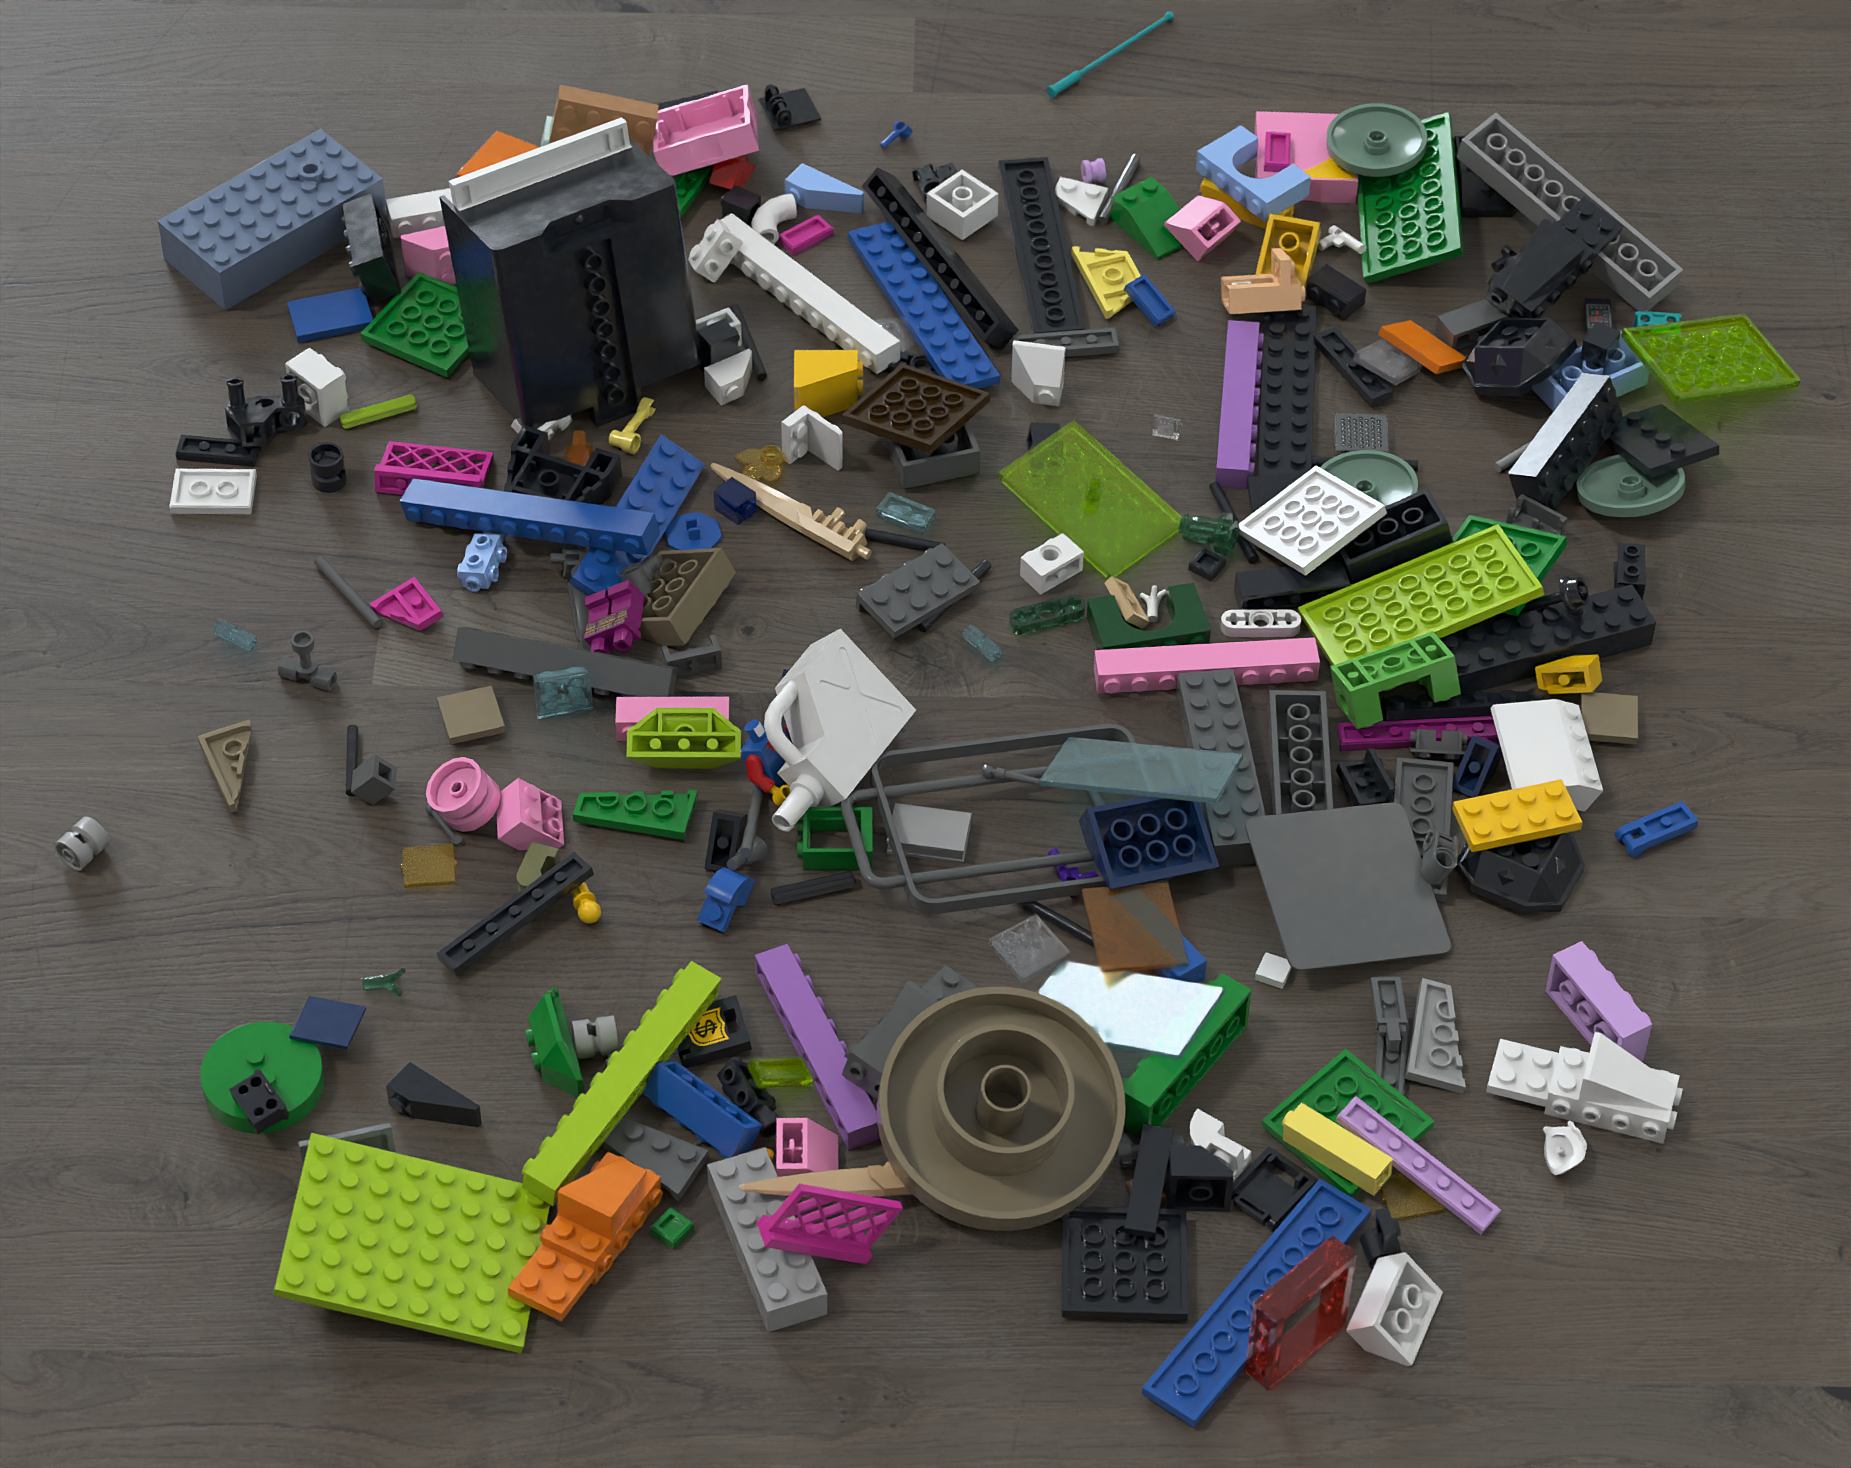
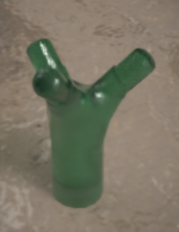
[362,968,406,996]

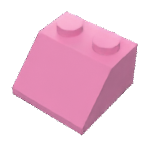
[401,226,456,285]

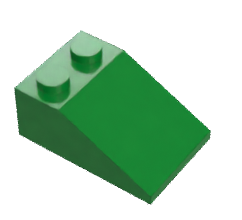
[1111,176,1184,260]

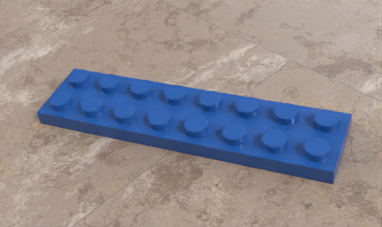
[569,434,705,595]

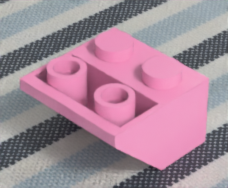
[1164,196,1241,261]
[496,778,564,851]
[776,1118,838,1177]

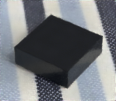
[1188,548,1226,582]

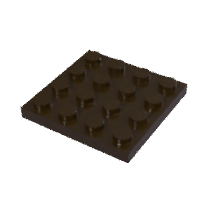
[842,364,990,454]

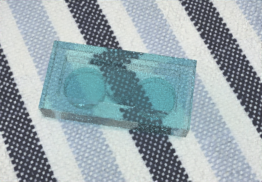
[876,492,936,534]

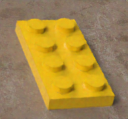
[1452,779,1582,852]

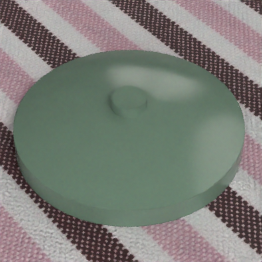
[1326,103,1427,177]
[1320,450,1418,506]
[1577,455,1686,517]

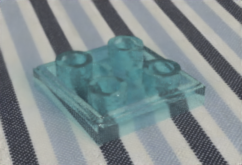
[533,666,593,719]

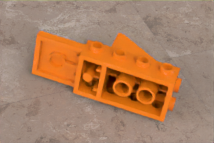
[508,1152,663,1321]

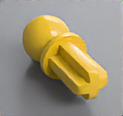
[571,882,601,924]

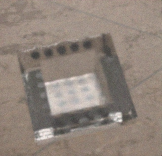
[1152,414,1182,440]

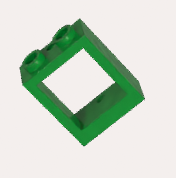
[797,807,873,870]

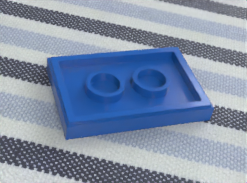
[287,288,373,343]

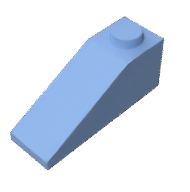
[785,163,864,214]

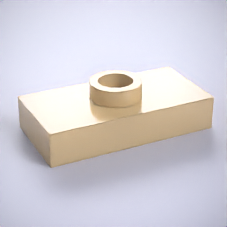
[1105,576,1150,629]

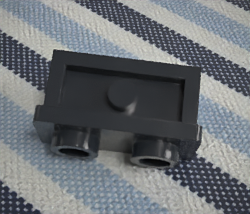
[1336,748,1395,806]

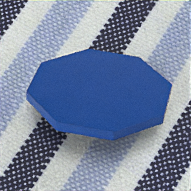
[665,512,722,550]

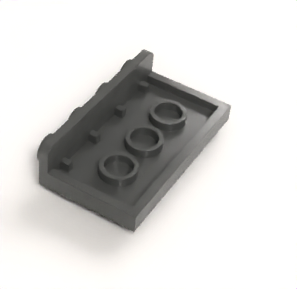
[856,543,980,638]

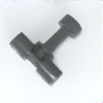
[278,630,337,692]

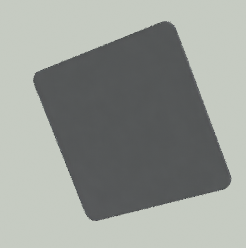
[1245,803,1451,971]

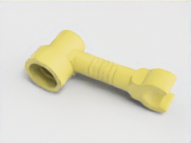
[609,397,655,454]

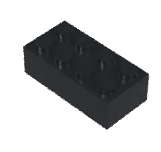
[341,194,401,303]
[1335,488,1453,585]

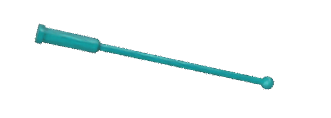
[1046,11,1174,98]

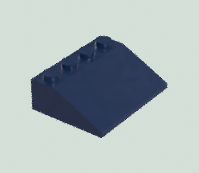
[1079,787,1219,891]

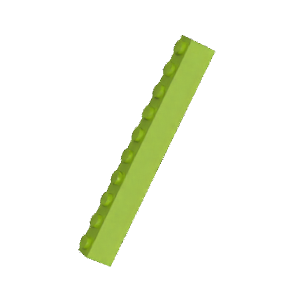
[522,961,722,1206]

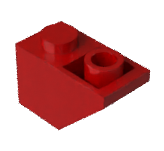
[709,156,755,189]

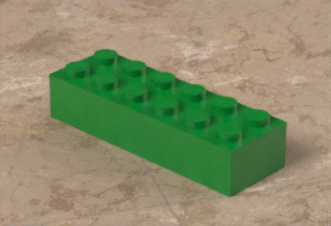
[1122,973,1252,1139]

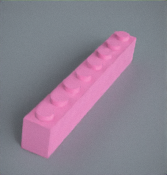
[1094,638,1320,694]

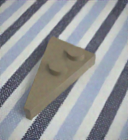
[198,720,252,813]

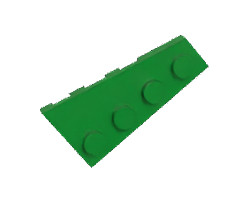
[573,790,698,840]

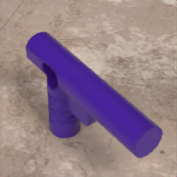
[1048,848,1098,898]

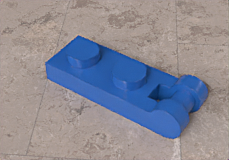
[1614,801,1699,857]

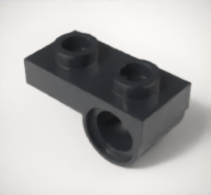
[1359,1207,1401,1269]

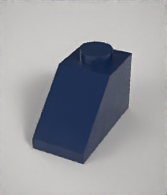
[1452,735,1503,798]

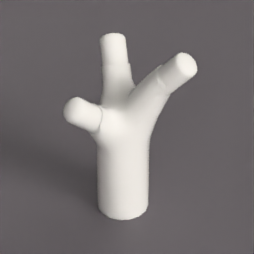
[1140,585,1167,622]

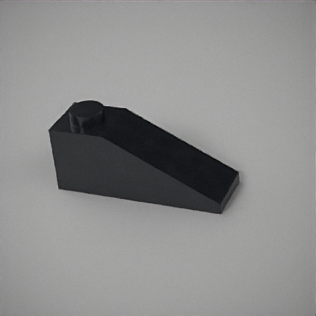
[386,1062,482,1127]

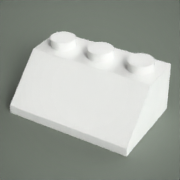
[1346,1252,1443,1366]

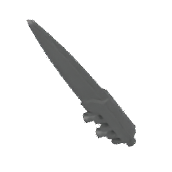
[547,541,591,651]

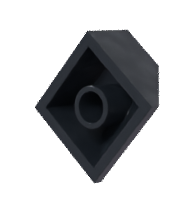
[1167,1144,1234,1212]

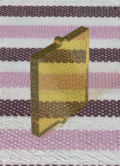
[400,844,457,888]
[1380,1173,1444,1221]

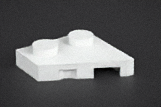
[1055,177,1108,226]

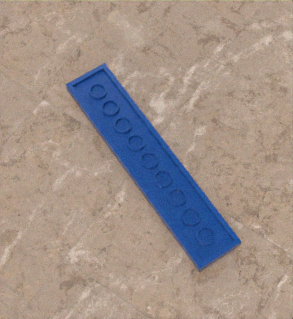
[848,222,1000,389]
[1142,1179,1371,1428]

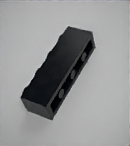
[1234,560,1350,610]

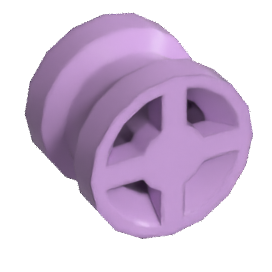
[1081,158,1106,184]

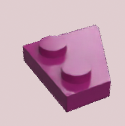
[370,577,444,631]

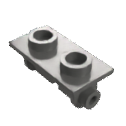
[1408,728,1467,759]

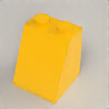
[794,350,863,418]

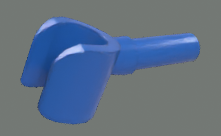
[880,121,912,149]

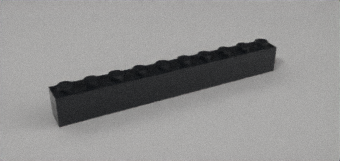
[862,167,1019,349]

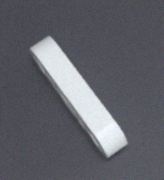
[1221,610,1301,637]

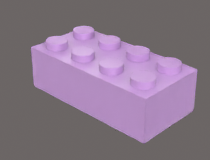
[1546,941,1652,1061]

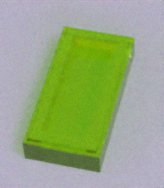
[747,1057,813,1088]

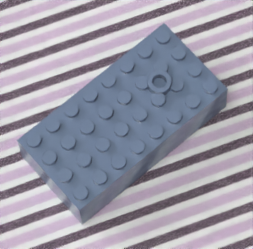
[158,129,387,311]

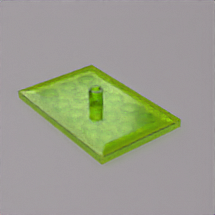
[1620,313,1801,404]
[997,420,1186,579]

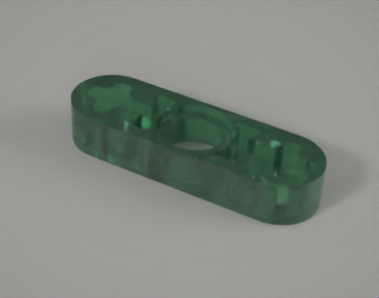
[1009,594,1085,635]

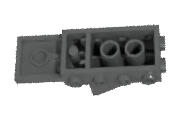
[842,965,978,1100]

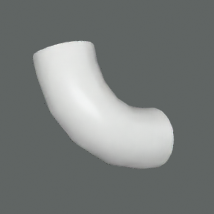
[752,193,797,244]

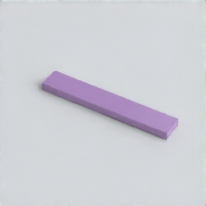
[1336,1096,1501,1235]

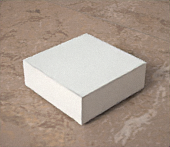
[1255,952,1292,989]

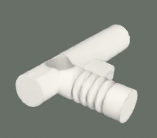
[1318,225,1366,254]

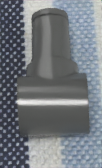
[619,554,662,595]

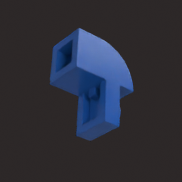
[697,868,756,932]

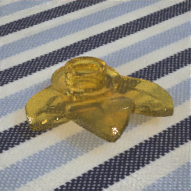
[734,445,784,483]

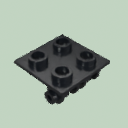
[758,84,821,131]

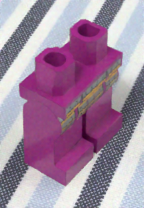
[584,580,645,654]

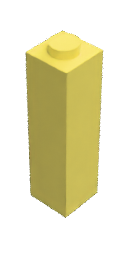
[1282,1103,1393,1196]

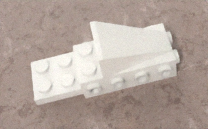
[1486,1032,1683,1144]

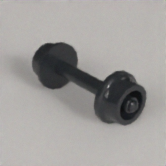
[1496,576,1589,620]

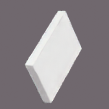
[169,469,257,514]

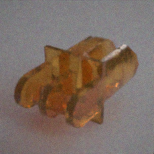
[566,430,593,466]

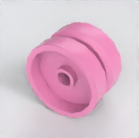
[426,757,501,832]

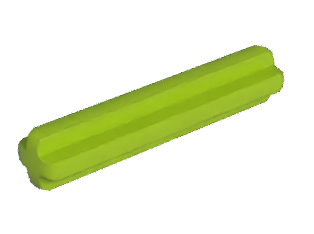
[340,394,417,429]

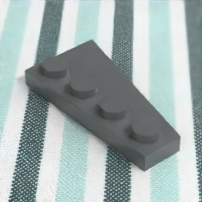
[601,1117,709,1201]

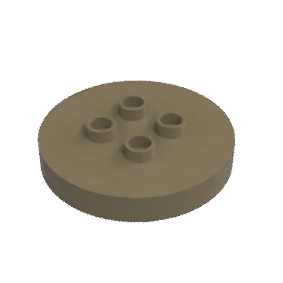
[877,987,1125,1231]

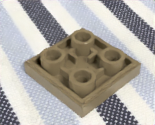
[437,685,505,745]
[1580,692,1638,745]

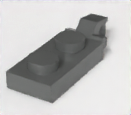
[1370,977,1407,1051]

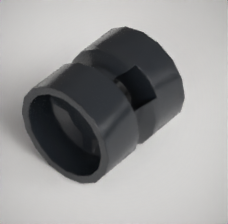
[308,442,347,493]

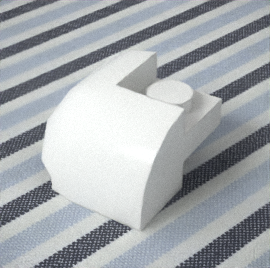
[1190,1109,1252,1182]

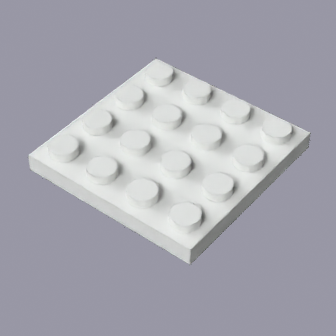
[1236,466,1387,575]

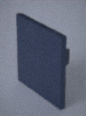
[289,996,366,1050]

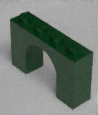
[1086,583,1211,650]

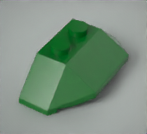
[524,986,584,1098]

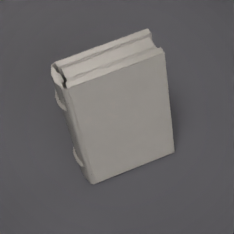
[887,803,972,864]

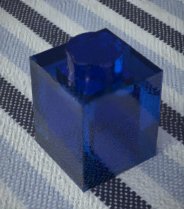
[714,477,756,525]

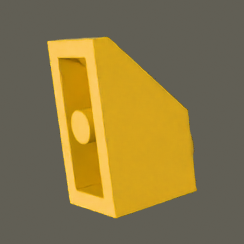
[1535,655,1602,694]

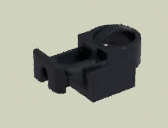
[912,163,958,204]

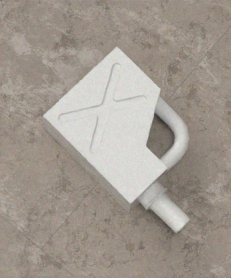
[764,629,916,832]

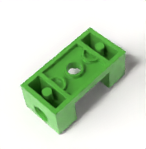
[1330,632,1461,729]

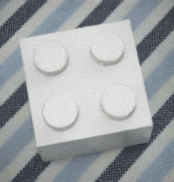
[927,170,998,240]
[285,348,349,427]

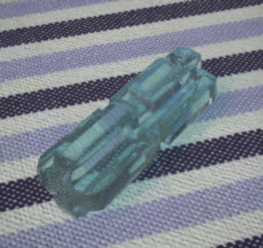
[213,619,257,651]
[962,624,1002,662]

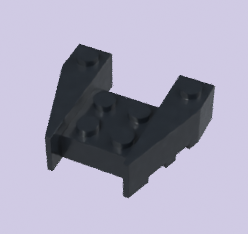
[504,425,622,505]

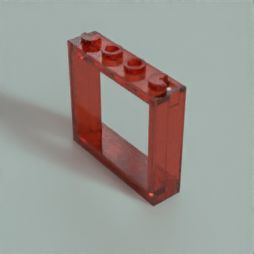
[1245,1235,1356,1391]

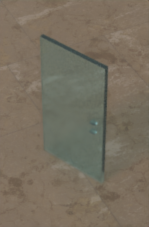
[1040,737,1243,804]
[1038,961,1225,1059]

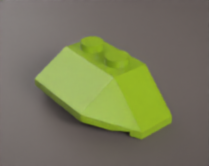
[627,708,741,769]

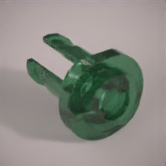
[1179,512,1240,556]

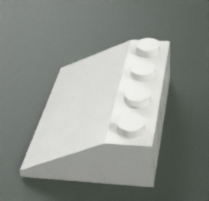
[1490,699,1603,812]

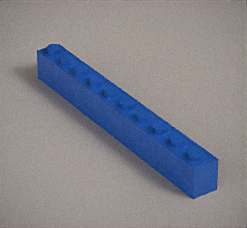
[400,479,660,555]

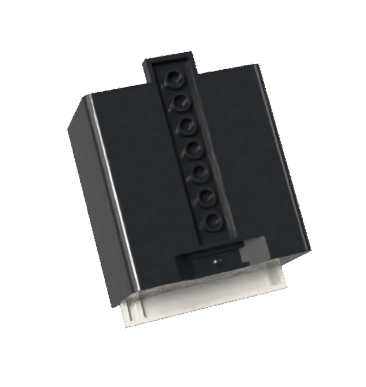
[439,117,702,429]

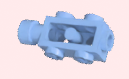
[457,532,507,592]

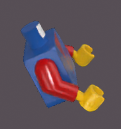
[741,719,793,806]

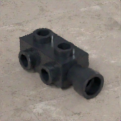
[717,1057,779,1138]

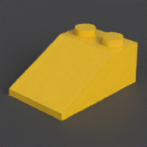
[1255,214,1321,288]

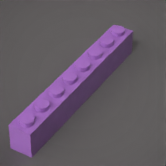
[1215,320,1264,489]
[755,944,880,1150]

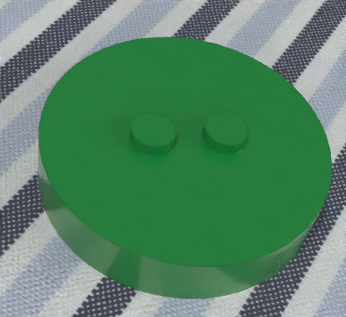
[200,1022,324,1134]

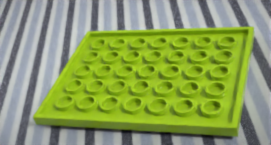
[273,1133,550,1353]

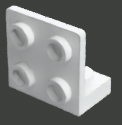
[782,405,843,471]

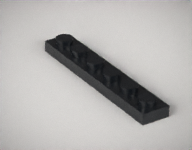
[1381,688,1551,721]
[437,852,594,976]

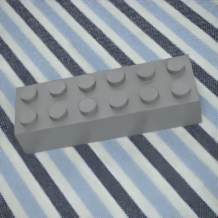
[707,1147,827,1332]

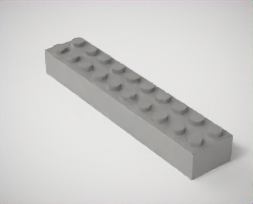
[1457,113,1683,312]

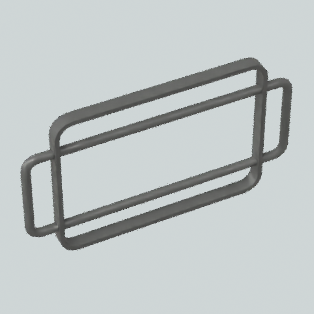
[841,724,1189,914]

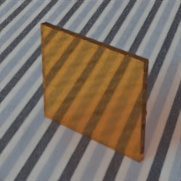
[1082,883,1188,973]

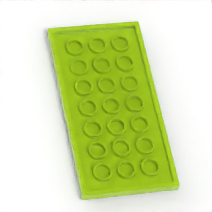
[1298,524,1544,666]

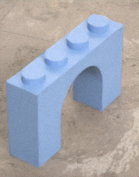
[1196,125,1311,222]

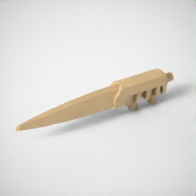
[710,463,872,561]
[739,1162,913,1197]

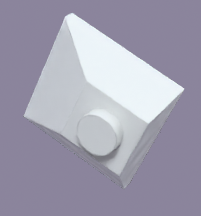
[1011,341,1065,406]

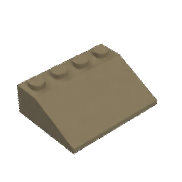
[638,548,736,646]

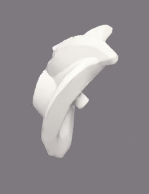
[1543,1121,1587,1175]

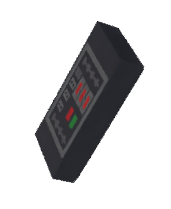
[1584,298,1613,336]

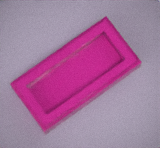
[1264,131,1291,172]
[778,215,833,255]

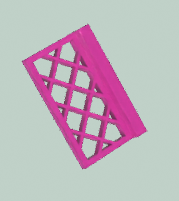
[374,441,494,495]
[757,1183,903,1264]

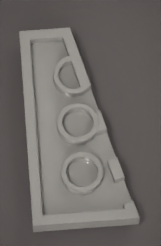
[1405,978,1466,1094]

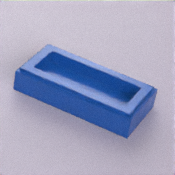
[1124,274,1176,328]

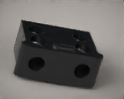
[229,1069,289,1134]

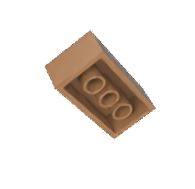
[549,85,658,156]

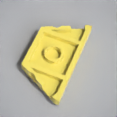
[1071,246,1141,319]

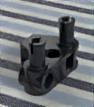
[225,374,307,447]

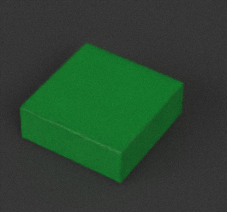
[650,1207,694,1250]

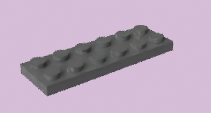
[1393,757,1454,902]

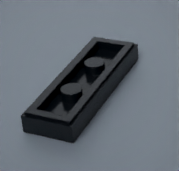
[175,435,260,467]

